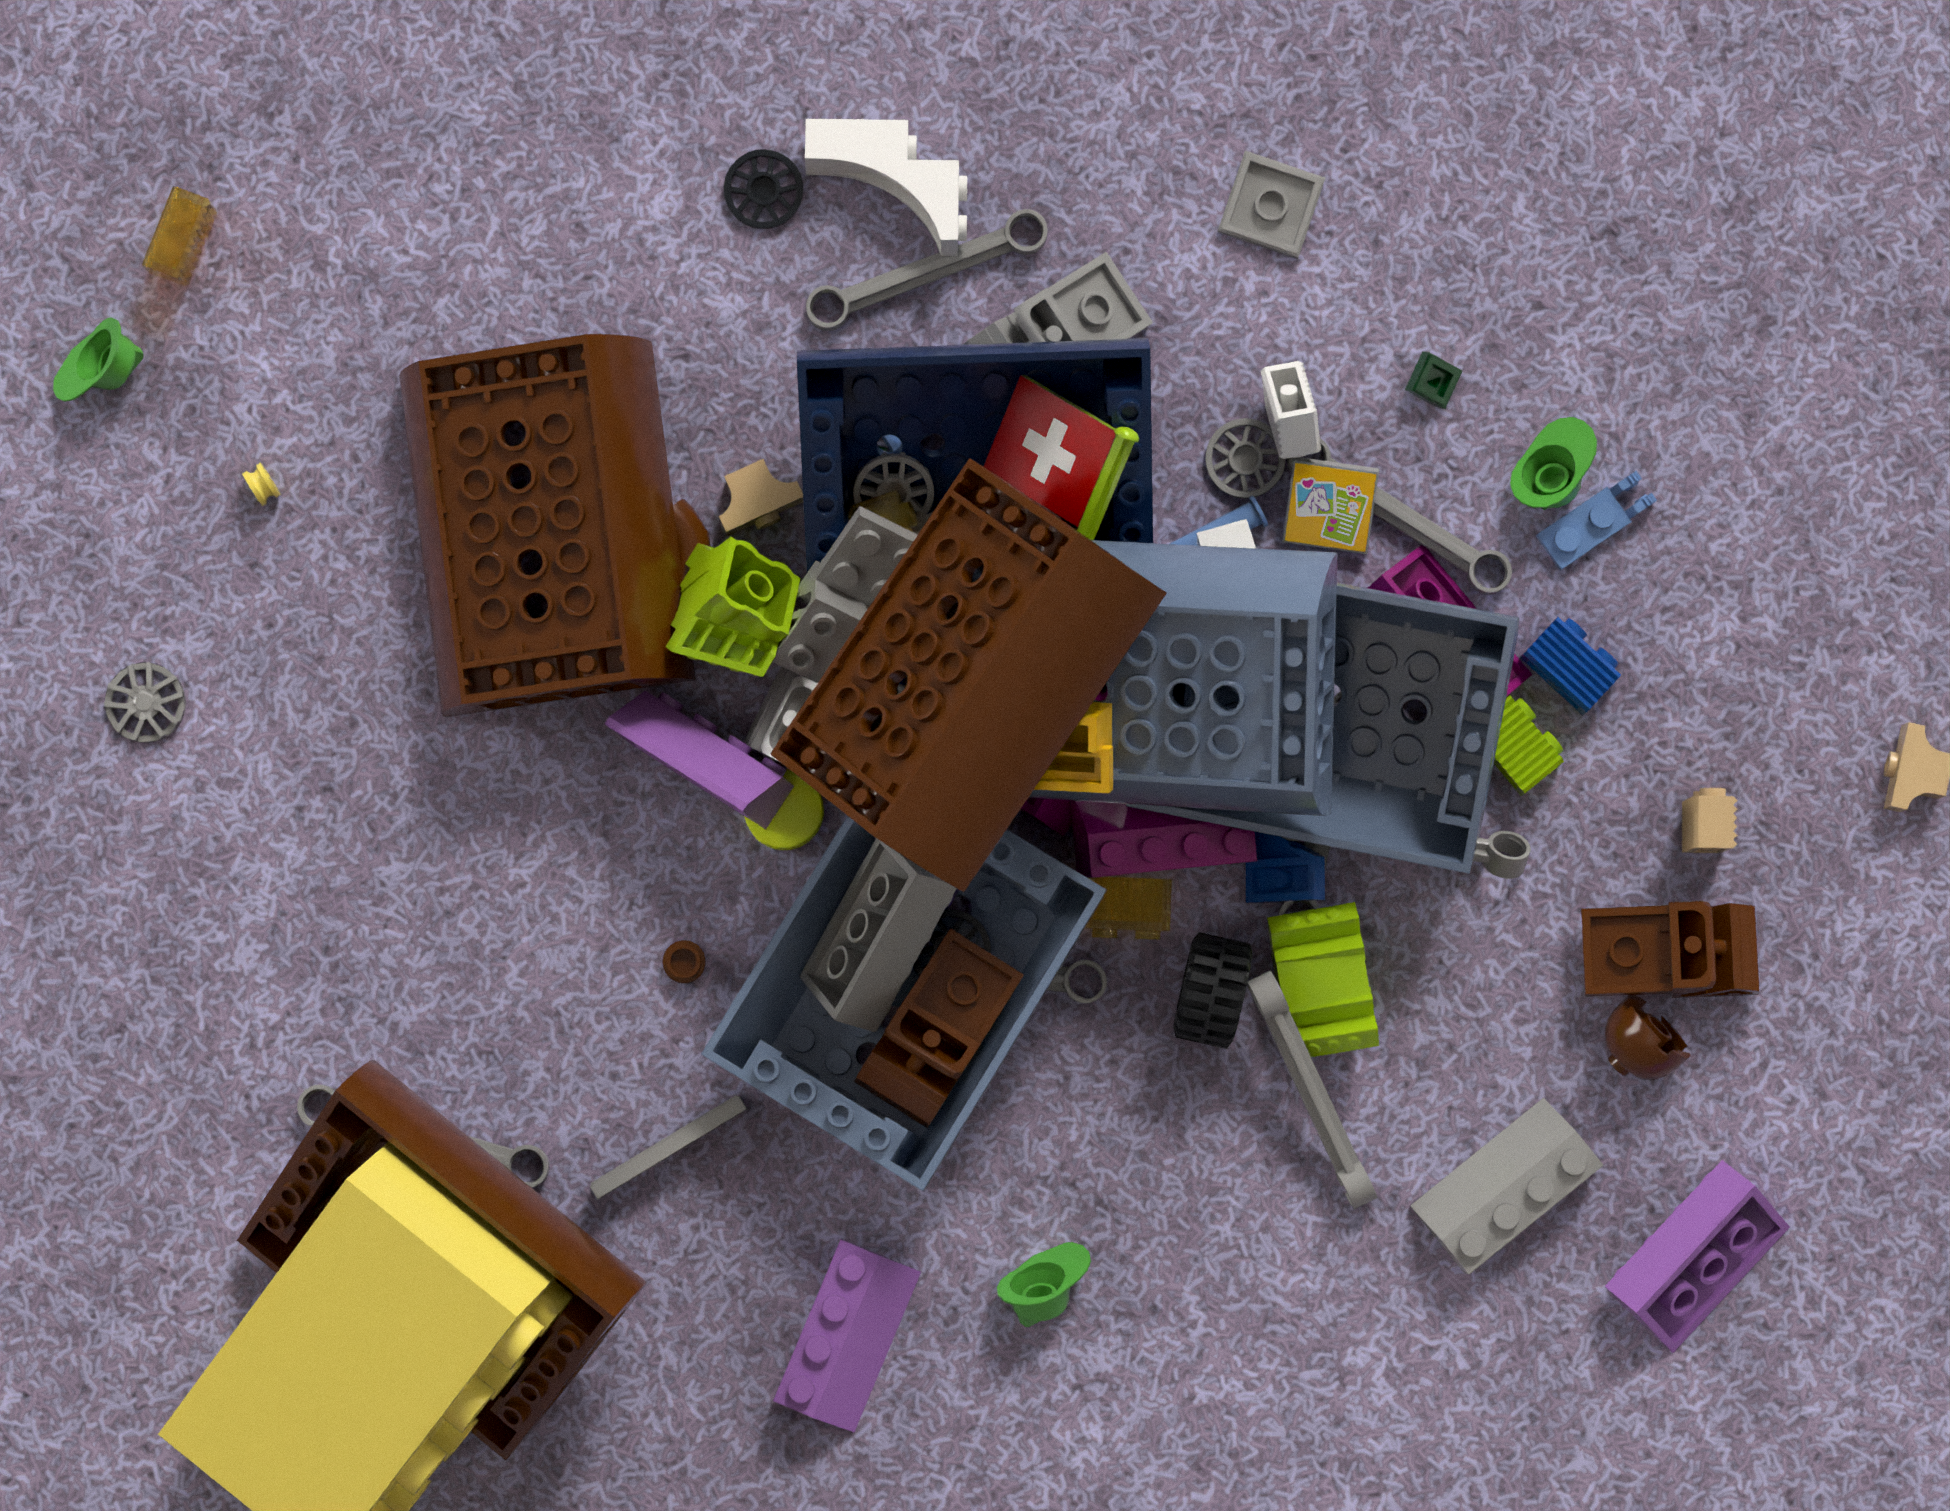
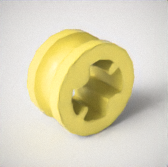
[242,462,281,506]

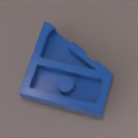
[1246,831,1325,903]

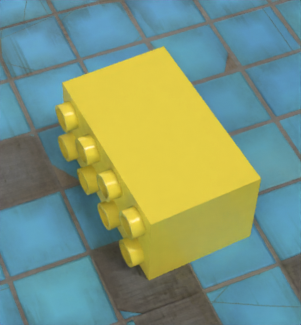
[158,1142,574,1511]

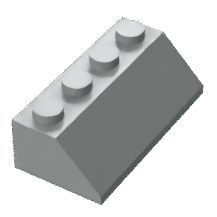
[799,838,957,1032]
[1410,1098,1603,1274]

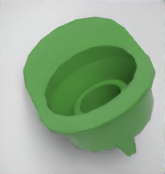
[53,317,144,402]
[1510,417,1597,510]
[997,1242,1091,1327]

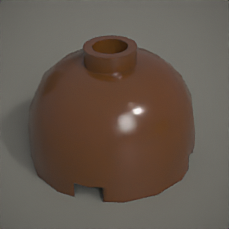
[1605,995,1690,1080]

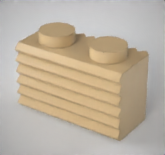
[1682,788,1738,853]

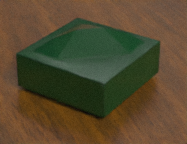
[1405,351,1462,409]

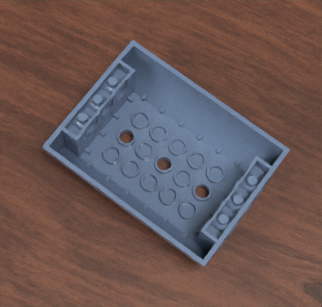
[1126,583,1519,874]

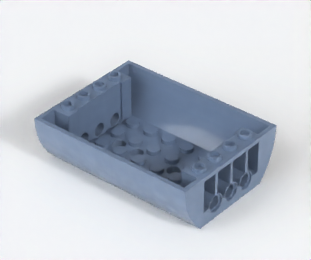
[972,540,1337,816]
[701,816,1107,1191]

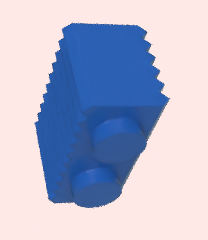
[1519,617,1621,716]

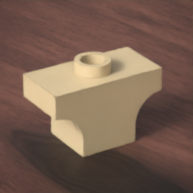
[719,459,803,536]
[1883,722,1950,812]

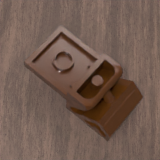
[1581,901,1759,998]
[854,928,1024,1128]

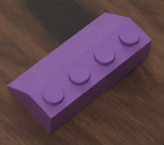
[605,691,794,830]
[1605,1160,1790,1353]
[773,1238,921,1432]

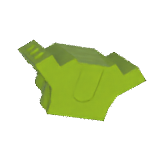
[666,536,801,677]
[1267,902,1379,1057]

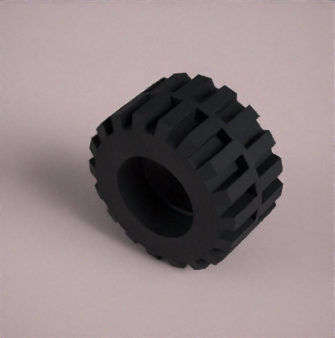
[1173,932,1252,1049]

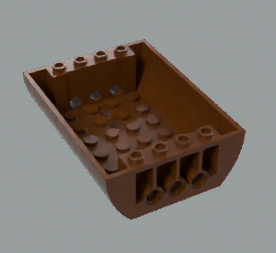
[399,334,696,717]
[770,458,1167,892]
[237,1060,647,1461]

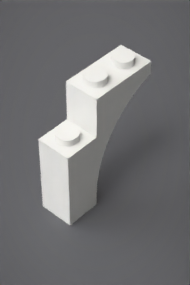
[805,119,967,256]

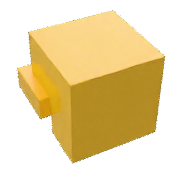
[1034,702,1113,793]

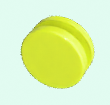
[744,769,824,850]

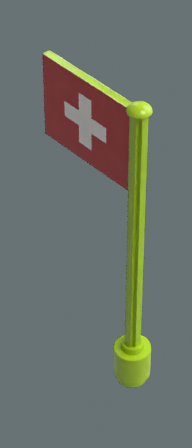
[984,375,1139,540]

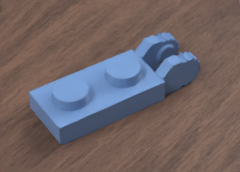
[1536,471,1657,571]

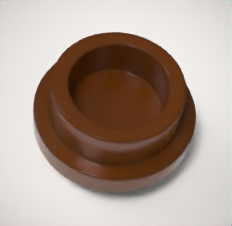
[663,940,706,983]

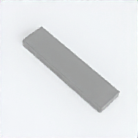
[590,1095,748,1199]

